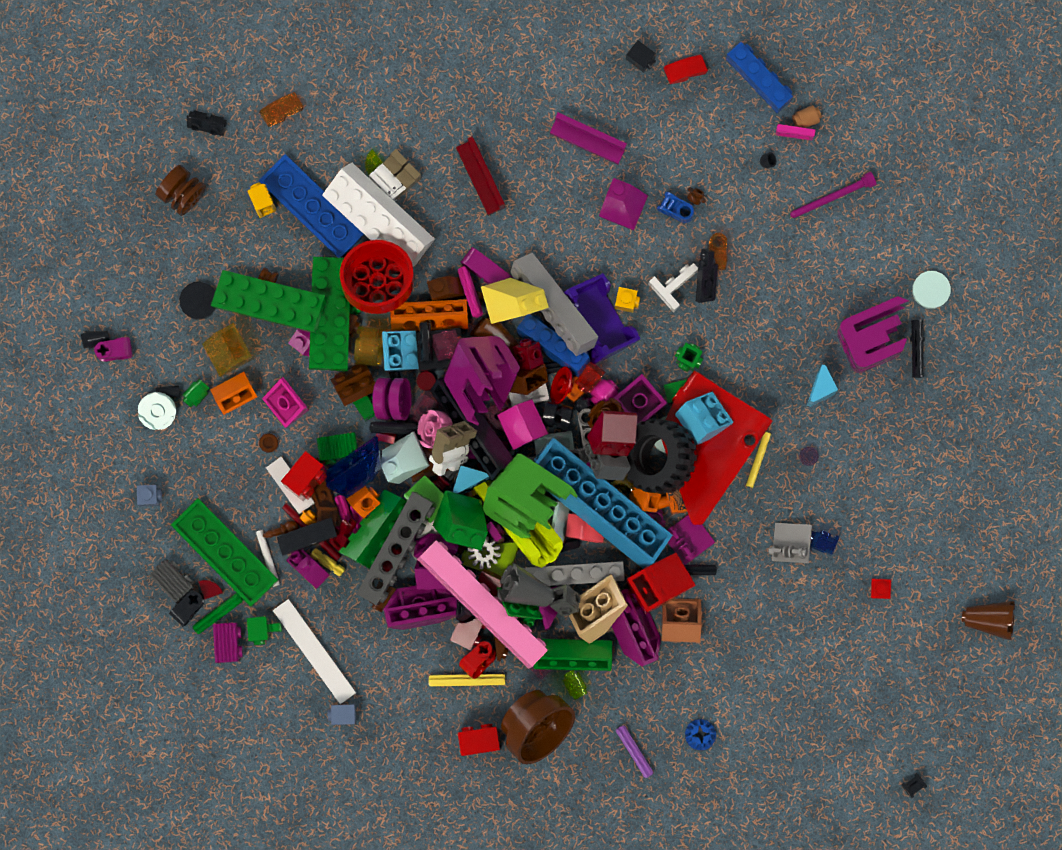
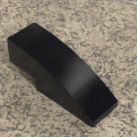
[277,518,337,556]

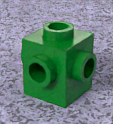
[675,343,704,372]

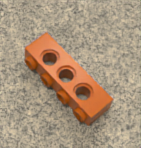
[390,299,468,331]

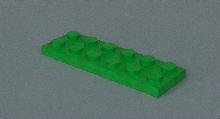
[309,257,350,371]
[211,270,327,334]
[171,498,279,607]

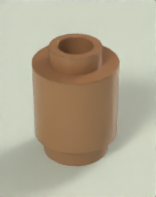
[792,105,822,128]

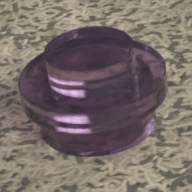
[799,447,819,466]

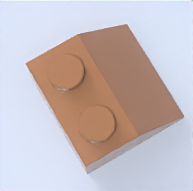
[661,598,702,643]

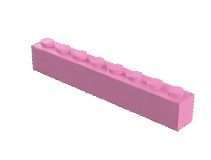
[417,541,548,669]

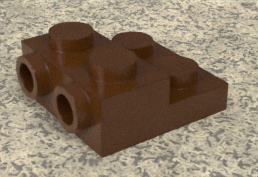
[330,363,375,406]

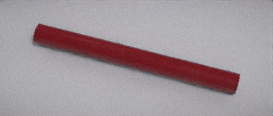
[282,503,342,561]

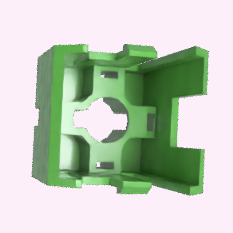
[483,454,578,538]

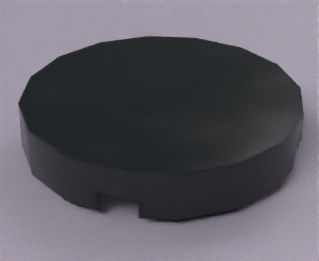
[179,282,216,320]

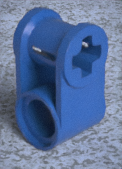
[656,192,694,223]

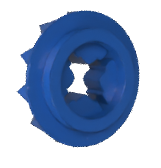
[685,719,716,750]

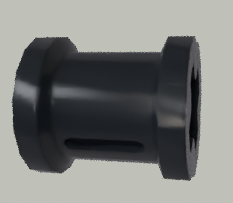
[901,773,927,798]

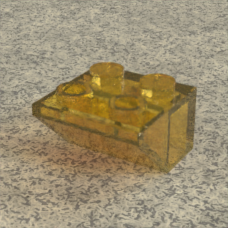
[202,323,254,377]

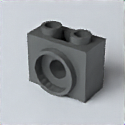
[585,443,631,481]

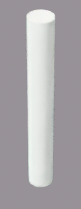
[256,530,280,587]

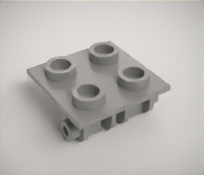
[769,523,812,563]

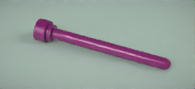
[790,171,877,218]

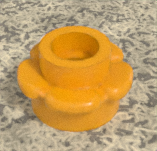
[300,510,317,525]

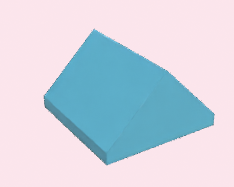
[807,365,838,407]
[453,466,489,495]

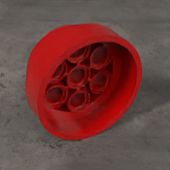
[340,240,414,314]

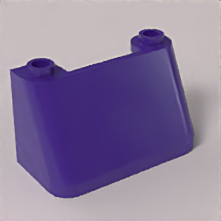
[564,273,640,366]

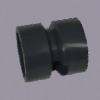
[542,401,573,431]

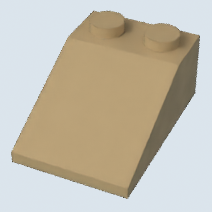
[569,574,628,644]

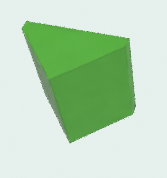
[404,475,444,523]

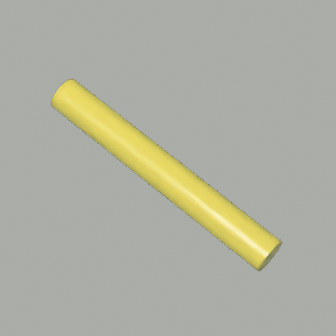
[746,432,771,488]

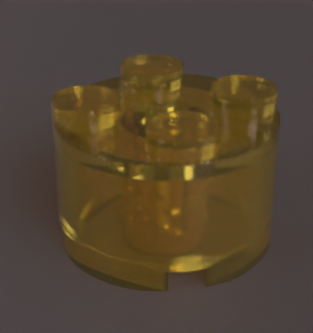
[354,326,386,366]

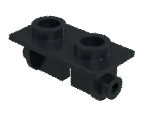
[187,110,227,136]

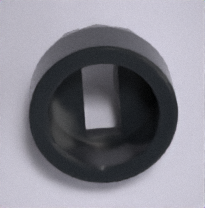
[760,152,776,168]

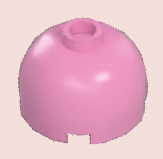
[417,410,453,449]

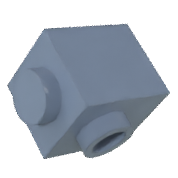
[137,485,162,507]
[328,705,356,725]

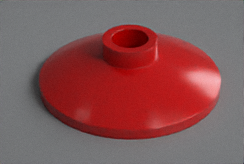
[550,367,573,404]

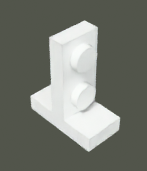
[648,263,698,313]

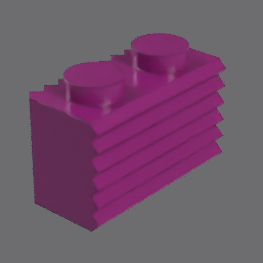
[213,623,243,663]

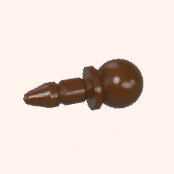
[263,520,299,538]

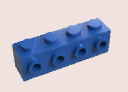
[726,42,793,114]
[517,314,590,378]

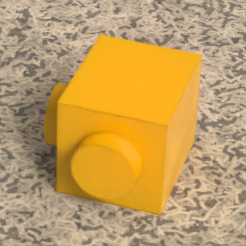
[615,287,640,313]

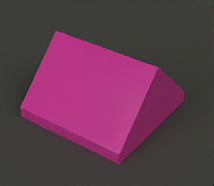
[262,377,309,428]
[497,399,548,450]

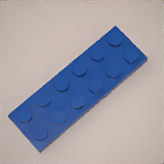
[259,154,365,258]

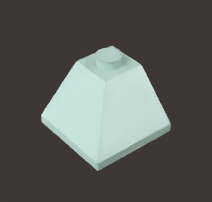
[381,432,430,484]

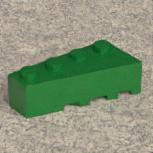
[339,490,407,569]

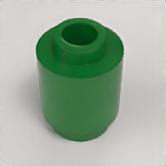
[182,379,210,408]

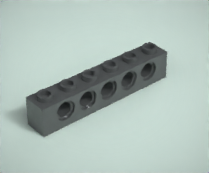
[356,491,436,605]

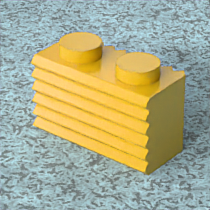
[247,183,276,218]

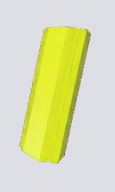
[473,479,563,568]

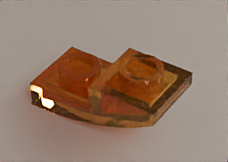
[259,92,303,127]

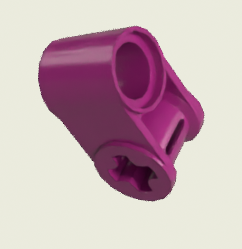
[94,337,133,362]

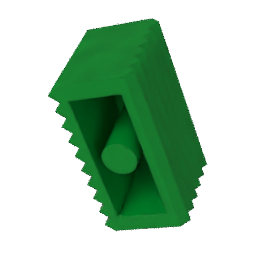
[317,432,359,465]

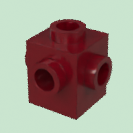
[513,339,544,370]

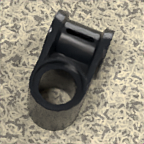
[169,591,205,627]

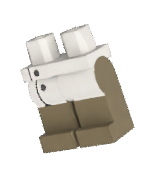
[369,149,421,201]
[429,421,477,476]

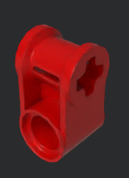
[459,641,496,679]

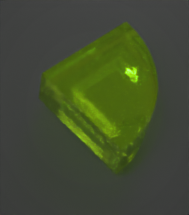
[365,149,383,175]

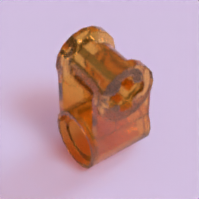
[708,233,727,270]

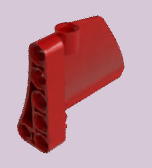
[661,370,773,525]

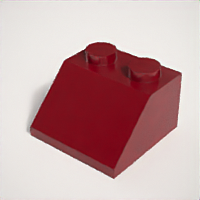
[587,411,637,456]

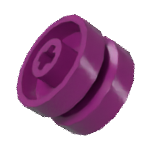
[373,378,412,420]

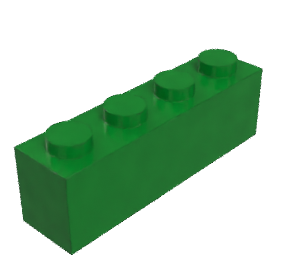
[534,638,612,671]

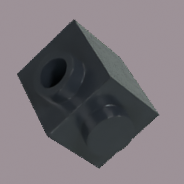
[626,40,656,73]

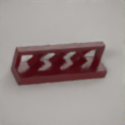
[456,136,505,216]

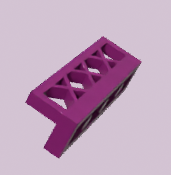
[550,112,627,165]

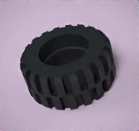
[627,419,697,494]

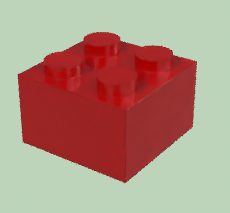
[458,724,500,756]

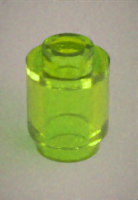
[562,670,588,700]

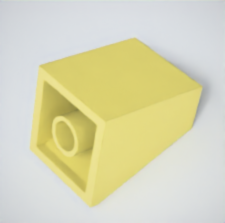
[481,278,549,324]

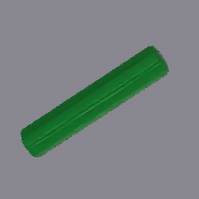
[192,593,243,634]

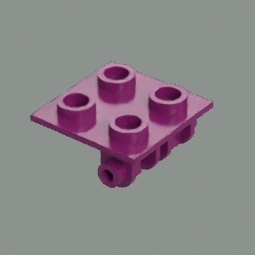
[667,515,715,565]

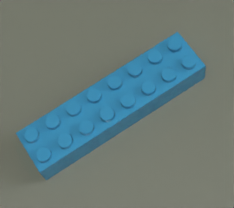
[534,438,673,569]

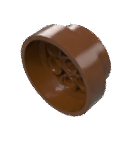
[501,690,575,765]

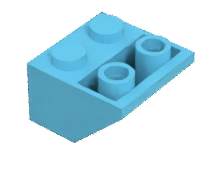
[382,331,419,371]
[675,391,734,445]

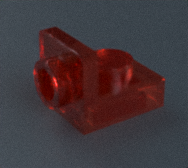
[575,361,606,393]

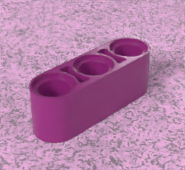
[460,247,514,284]

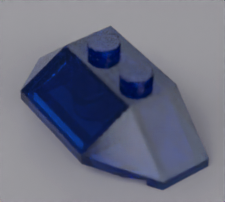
[326,436,381,498]

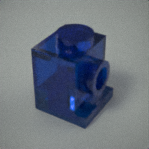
[810,530,839,556]

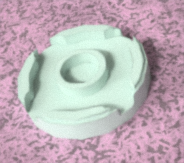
[912,271,951,309]
[138,392,177,430]

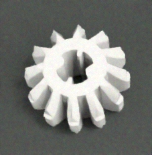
[468,536,501,569]

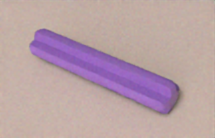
[616,725,653,778]

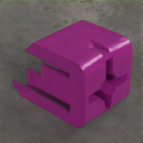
[837,296,909,373]
[444,336,520,425]

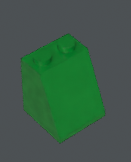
[432,490,488,550]

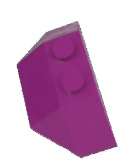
[383,585,457,630]
[612,589,661,667]

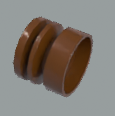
[155,165,206,216]

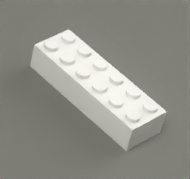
[322,163,435,267]

